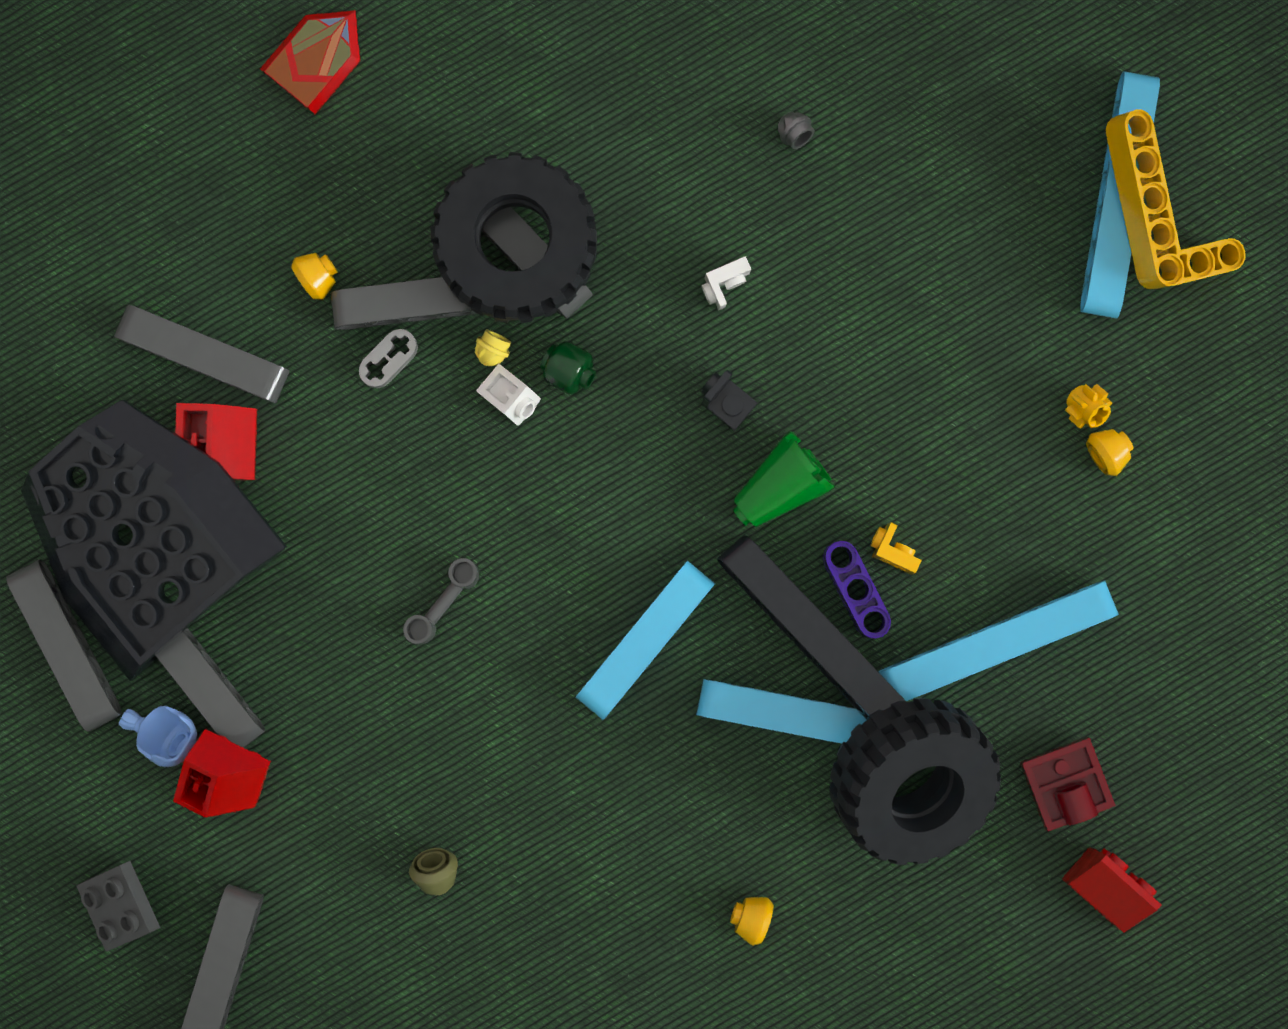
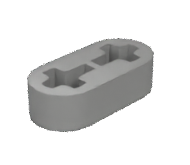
[359,329,418,389]

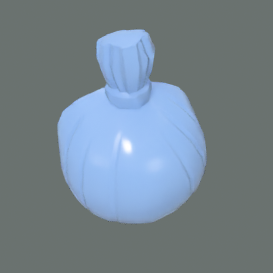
[119,706,197,767]

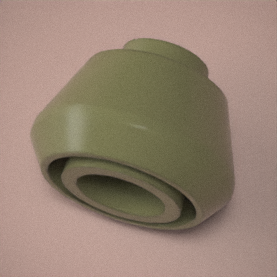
[409,848,458,896]

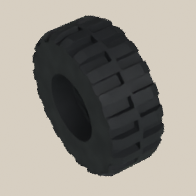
[431,152,597,323]
[829,698,1001,865]

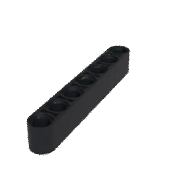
[717,534,905,720]

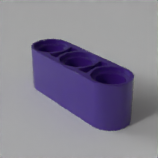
[822,541,891,638]

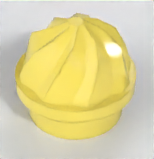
[475,329,511,366]

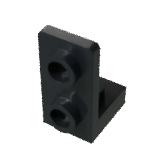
[701,370,758,431]

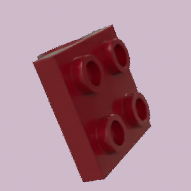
[1020,737,1116,832]

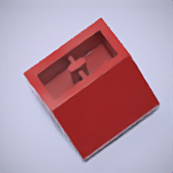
[175,403,258,480]
[173,729,271,818]
[1062,847,1162,933]

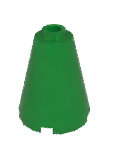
[733,431,836,527]

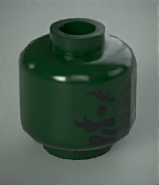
[540,341,596,394]

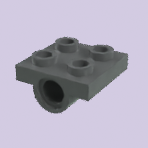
[76,861,160,952]

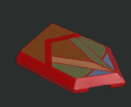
[260,10,361,115]

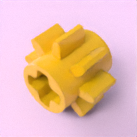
[1065,384,1112,429]

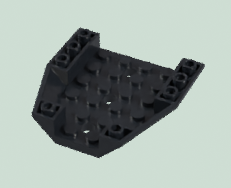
[21,400,287,681]

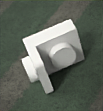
[701,256,751,310]
[476,364,540,426]

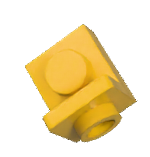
[870,522,922,575]

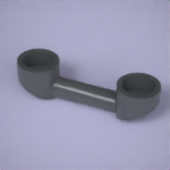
[403,558,479,645]

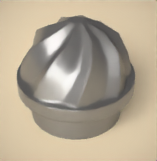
[778,112,815,149]

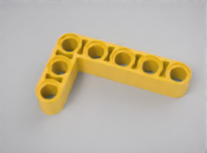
[1106,109,1245,289]

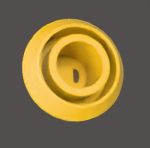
[291,253,338,300]
[1086,429,1133,476]
[730,897,774,946]

